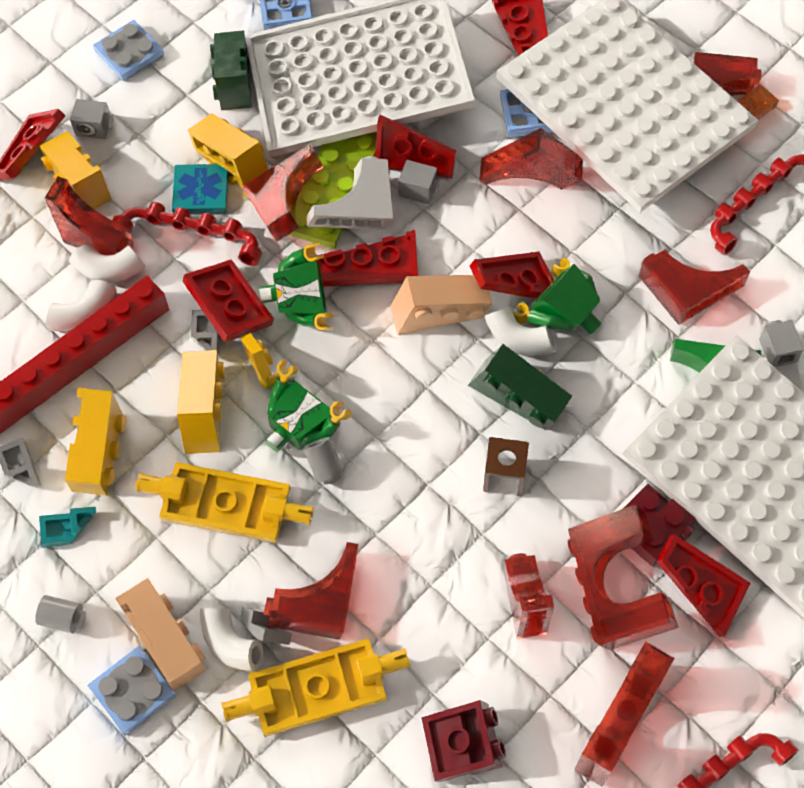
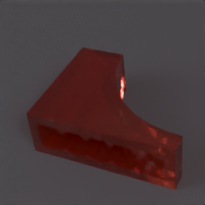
[693,52,761,96]
[479,128,583,190]
[241,144,324,242]
[44,176,134,256]
[638,249,750,325]
[263,542,359,640]
[503,553,554,639]

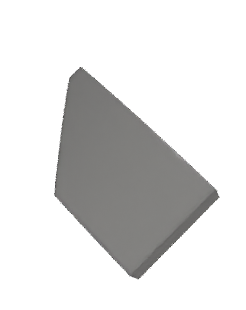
[191,310,220,353]
[0,438,41,488]
[240,607,292,645]

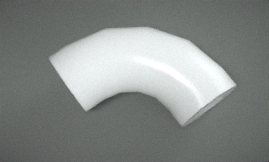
[69,244,146,283]
[46,280,117,331]
[485,307,556,357]
[200,608,264,672]

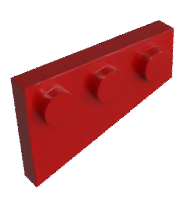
[0,109,66,181]
[375,114,456,179]
[469,251,554,299]
[656,534,751,637]

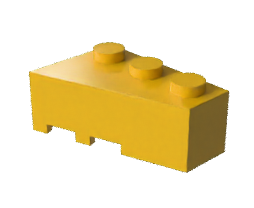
[187,113,273,200]
[40,131,112,215]
[177,350,225,454]
[65,388,126,496]

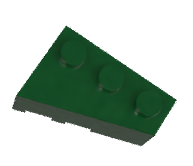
[210,30,252,111]
[467,344,572,430]

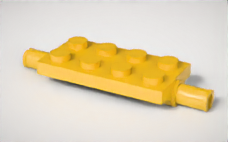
[135,462,314,543]
[221,638,411,737]

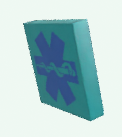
[172,164,228,214]

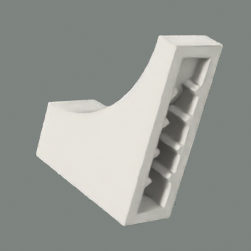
[306,156,393,230]

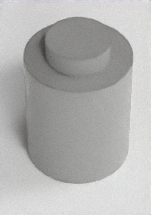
[303,437,344,485]
[35,595,86,634]

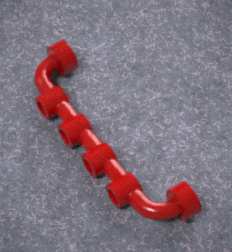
[710,154,804,256]
[109,202,262,266]
[677,733,799,788]

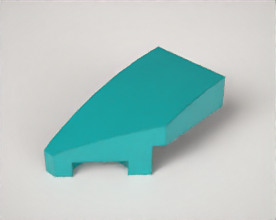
[39,506,96,548]

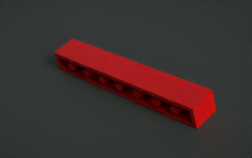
[0,275,170,434]

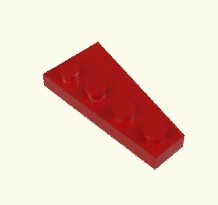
[492,0,548,56]
[318,230,418,287]

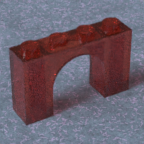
[567,505,679,650]
[574,641,675,787]

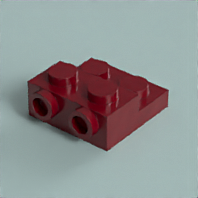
[607,484,696,567]
[421,700,506,782]

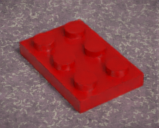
[182,259,274,342]

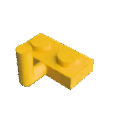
[240,333,295,389]

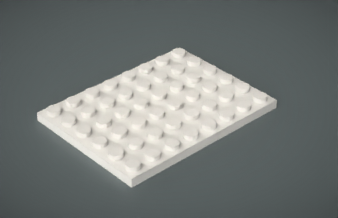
[245,0,476,158]
[496,0,758,213]
[622,335,804,618]

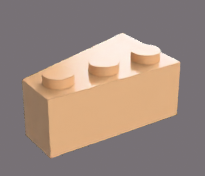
[390,275,493,335]
[115,578,206,691]

